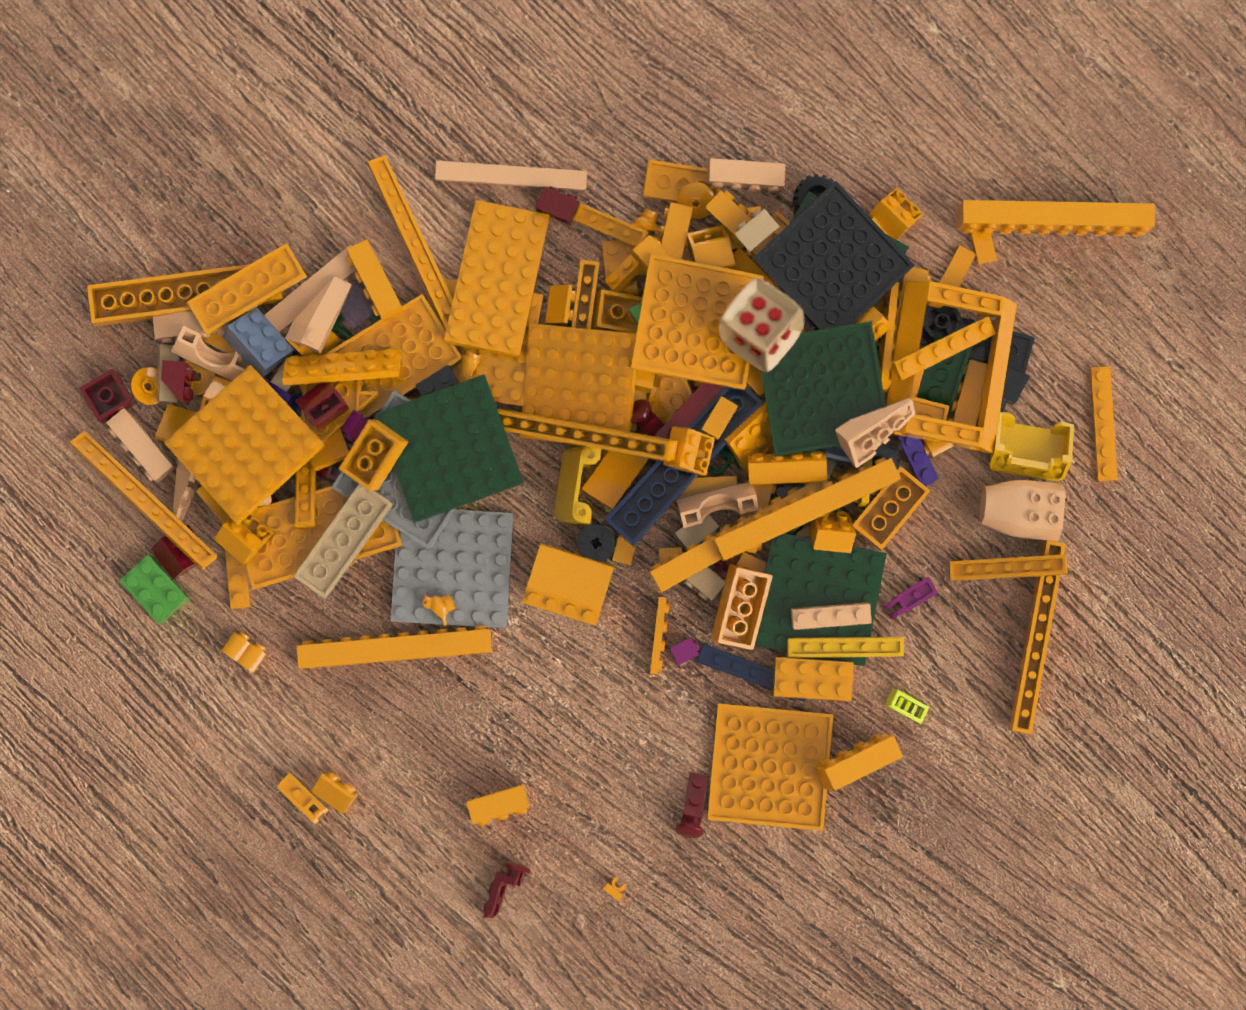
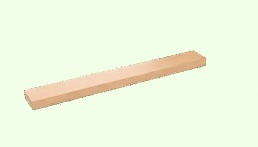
[435,160,587,191]

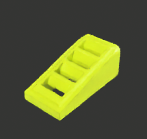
[884,689,929,724]

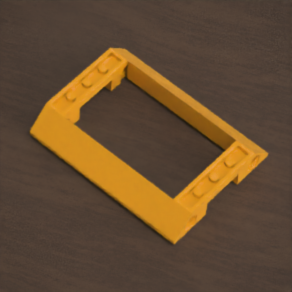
[886,281,1017,454]

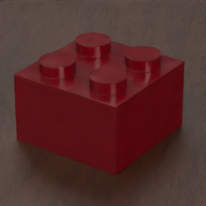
[79,369,136,424]

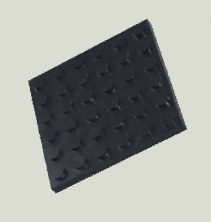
[752,181,915,330]

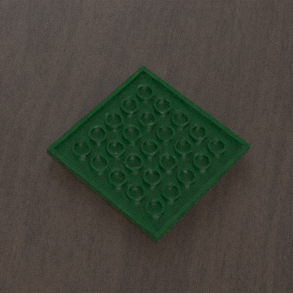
[761,321,891,456]
[375,374,524,523]
[755,533,887,666]

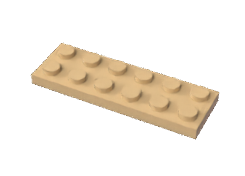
[294,484,393,599]

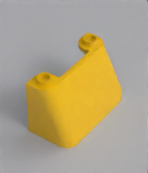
[989,412,1074,481]
[554,446,602,526]

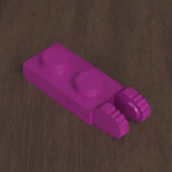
[883,577,938,620]

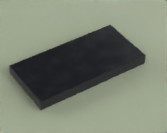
[959,317,1035,374]

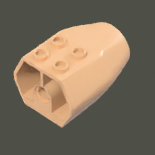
[979,480,1066,542]

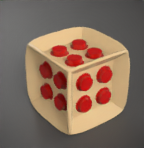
[719,278,804,372]

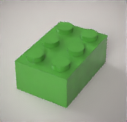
[119,555,190,624]

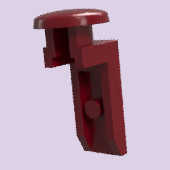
[631,399,664,436]
[676,772,709,838]
[483,861,530,919]

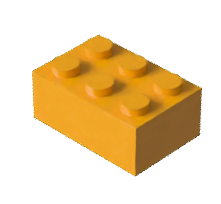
[339,420,408,491]
[466,784,530,827]

